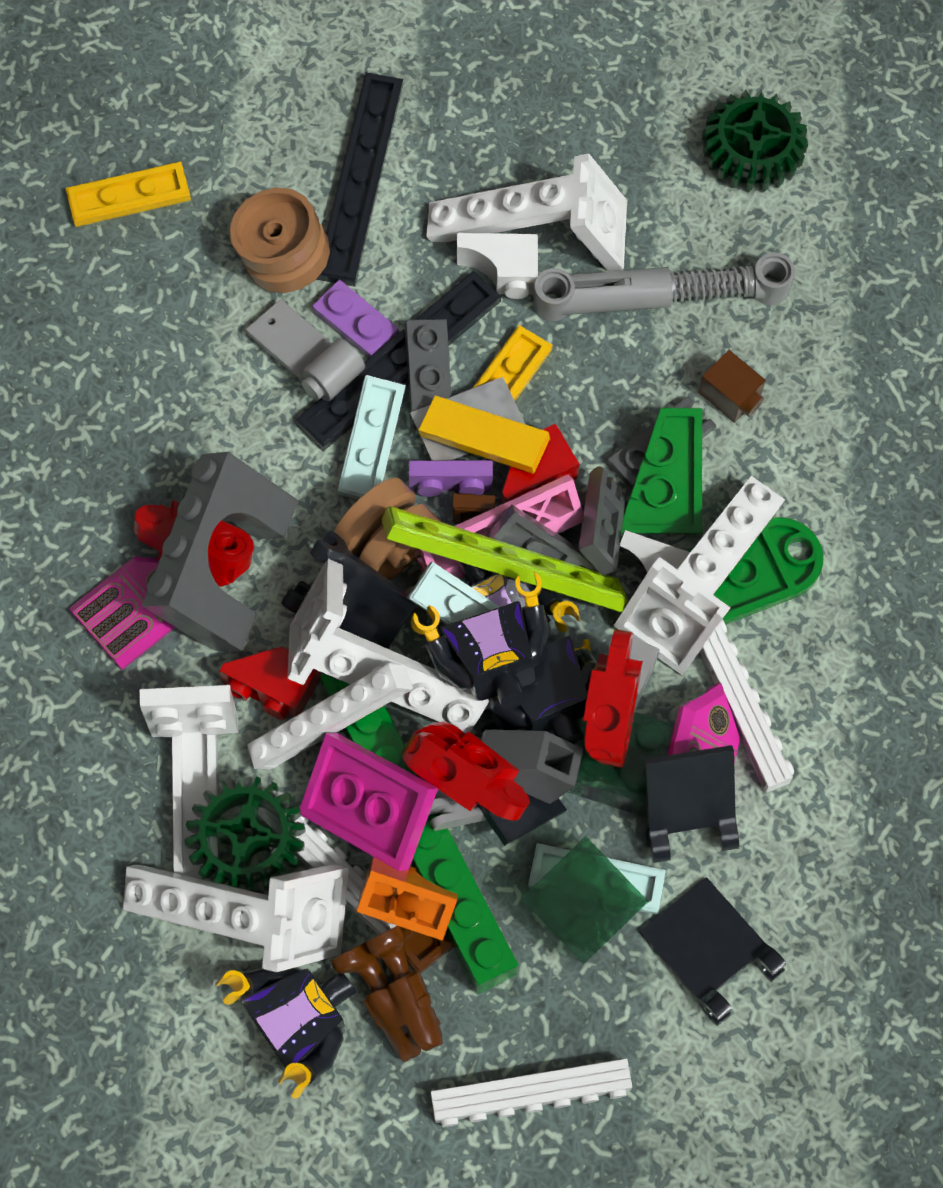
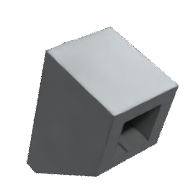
[481,730,583,804]

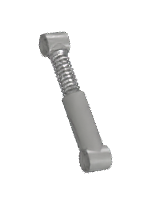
[533,252,795,321]

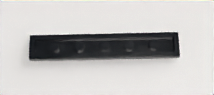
[316,72,403,287]
[295,271,501,452]

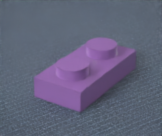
[312,279,399,358]
[409,461,493,497]

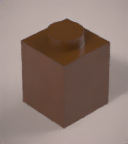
[698,350,766,423]

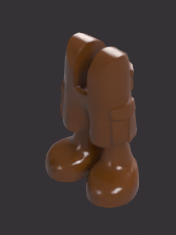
[330,925,443,1062]

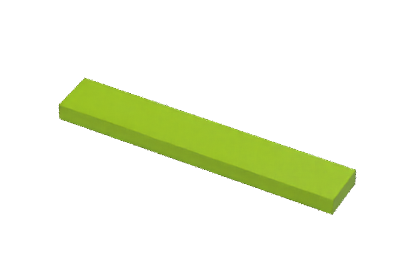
[382,506,628,612]

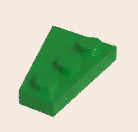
[621,408,702,534]

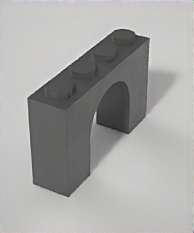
[142,452,299,651]

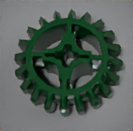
[702,89,808,193]
[185,776,306,892]

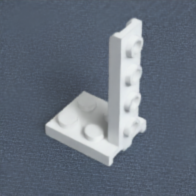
[427,154,627,271]
[614,476,785,675]
[288,559,490,733]
[140,685,238,882]
[123,864,349,972]

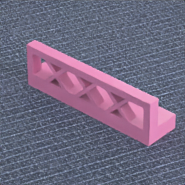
[417,475,583,579]

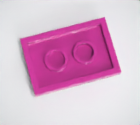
[300,733,438,871]

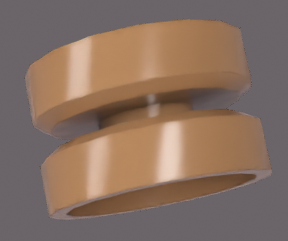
[230,187,330,293]
[334,477,441,581]

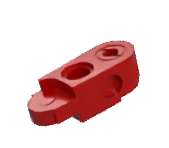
[133,500,254,587]
[583,629,643,768]
[402,721,530,821]

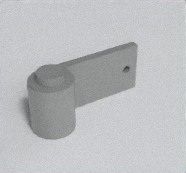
[246,299,365,401]

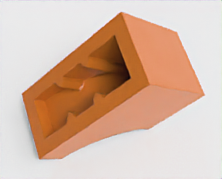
[356,857,458,940]

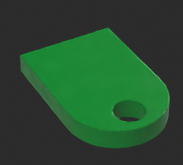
[688,517,824,625]

